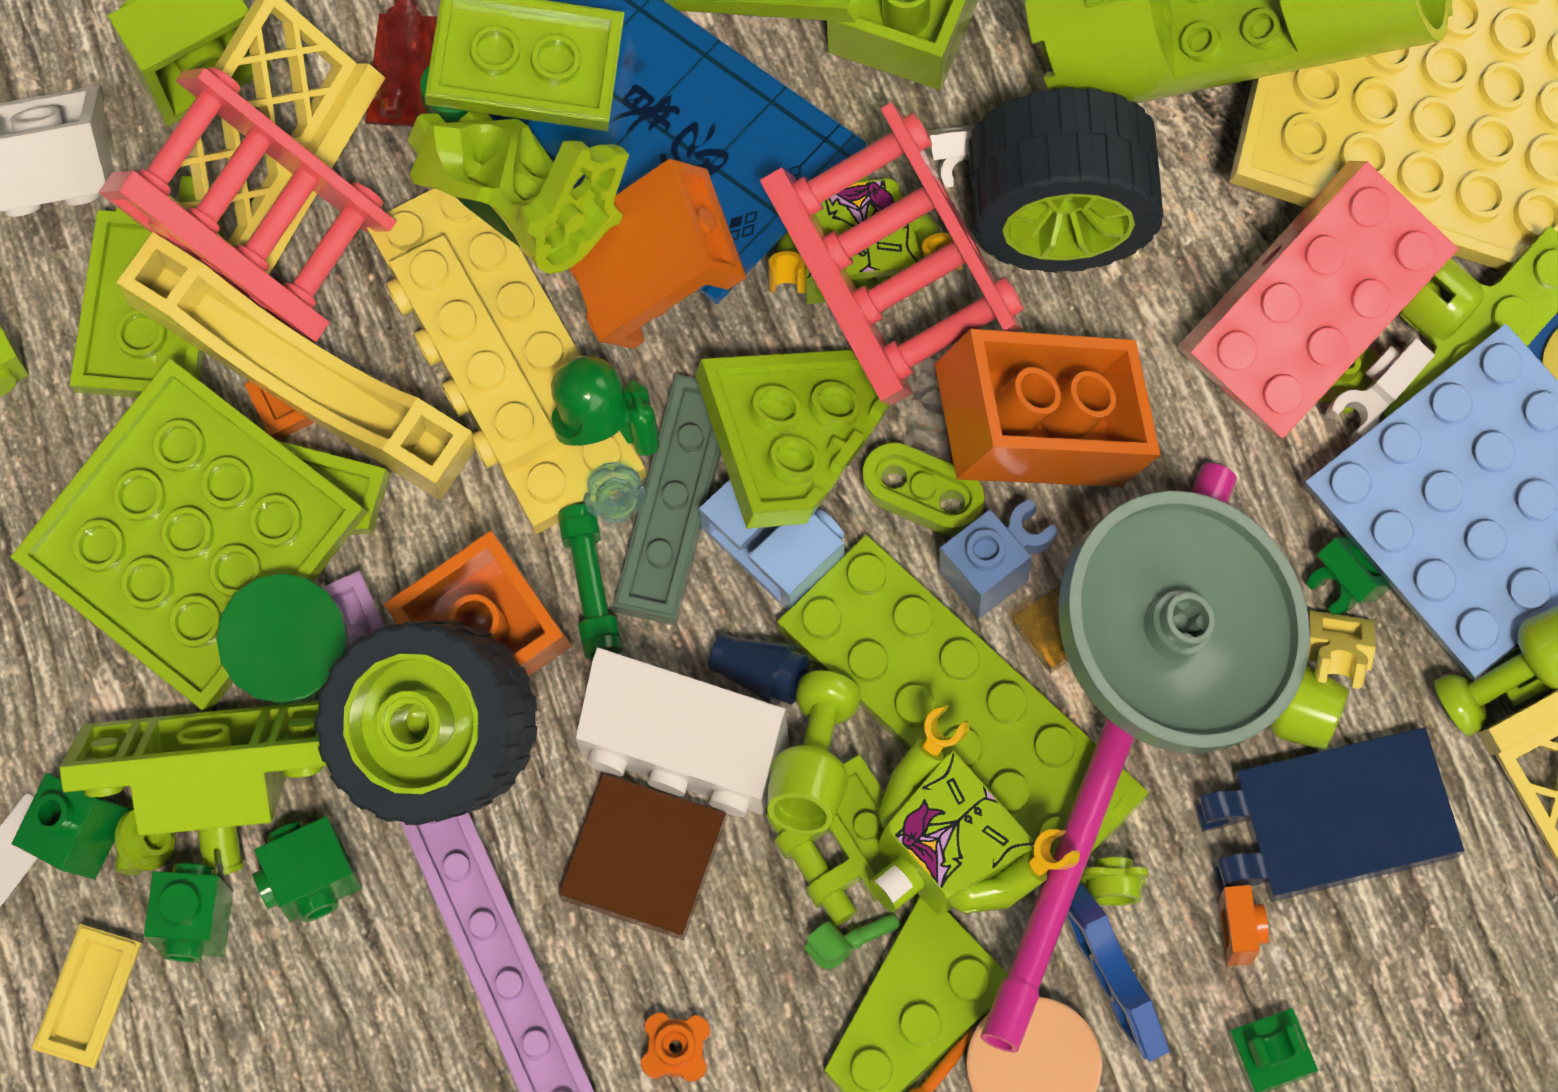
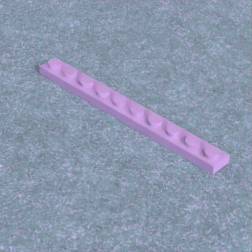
[322,571,594,1092]

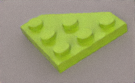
[695,350,891,529]

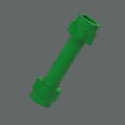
[558,504,622,660]

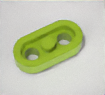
[863,443,984,536]

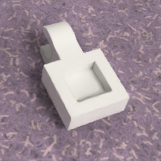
[1326,338,1435,442]

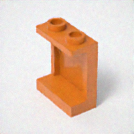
[569,159,747,349]

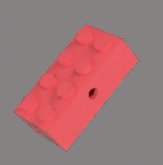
[1177,161,1459,439]

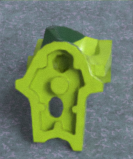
[408,112,629,274]

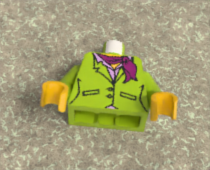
[768,175,963,305]
[869,705,1080,914]

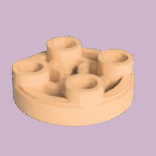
[966,997,1102,1092]

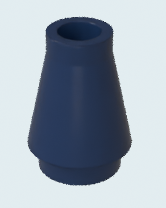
[708,634,809,706]

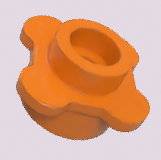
[641,1012,711,1082]

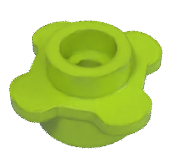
[1080,857,1149,906]

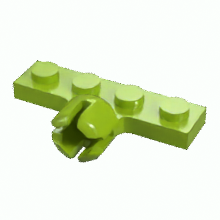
[1380,226,1558,420]

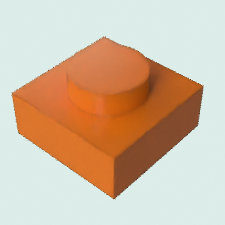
[1218,885,1269,967]

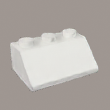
[0,85,112,217]
[576,647,789,817]

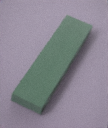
[613,374,721,626]

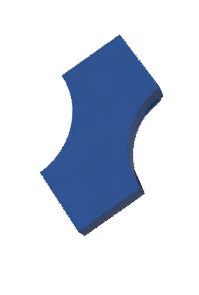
[1067,884,1170,1062]

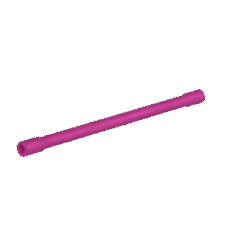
[980,463,1237,1053]

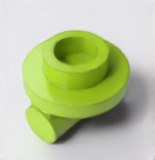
[115,806,175,876]

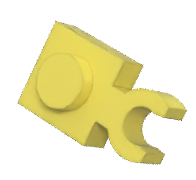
[1308,610,1376,689]

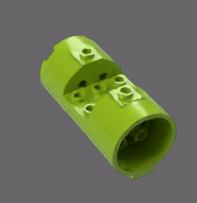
[1025,0,1453,103]

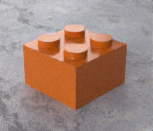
[383,530,573,676]

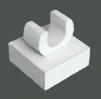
[926,124,976,188]

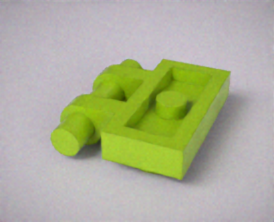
[766,754,891,926]

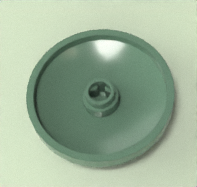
[1058,491,1310,754]

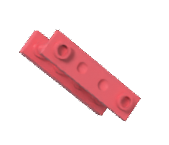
[98,67,397,342]
[760,102,1025,406]

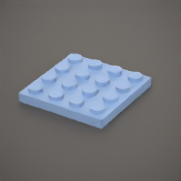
[1306,324,1558,681]

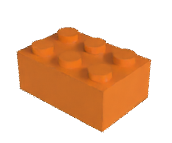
[935,329,1161,487]

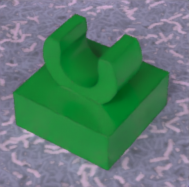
[1307,537,1391,615]
[1228,1008,1318,1092]

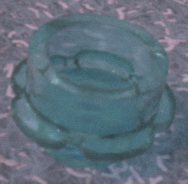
[584,462,646,523]

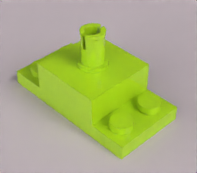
[59,701,327,875]

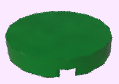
[216,574,349,704]

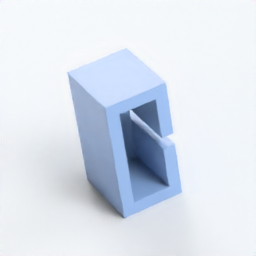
[699,480,845,611]

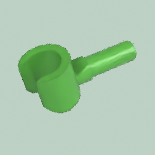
[805,913,900,970]

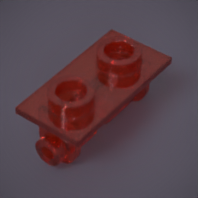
[365,0,438,127]

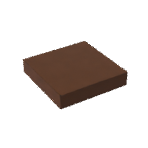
[559,773,727,941]

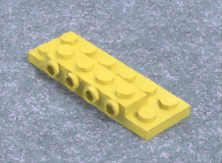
[367,188,647,534]

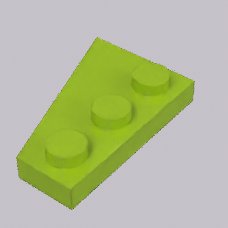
[824,896,1008,1092]

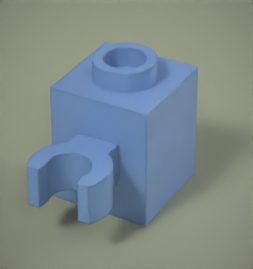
[939,500,1058,619]

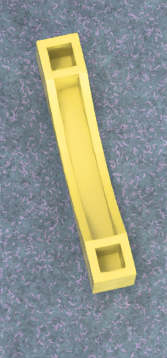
[116,232,475,501]

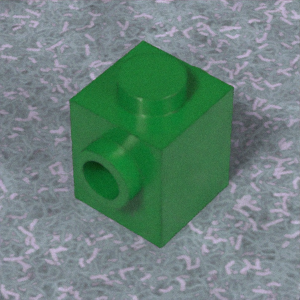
[11,772,129,880]
[252,816,362,922]
[144,863,233,963]

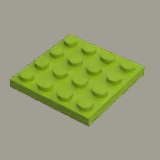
[10,358,368,712]

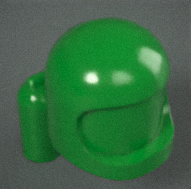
[551,356,660,456]

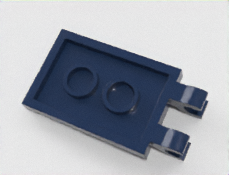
[1195,727,1465,902]

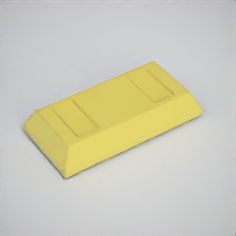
[32,924,142,1069]

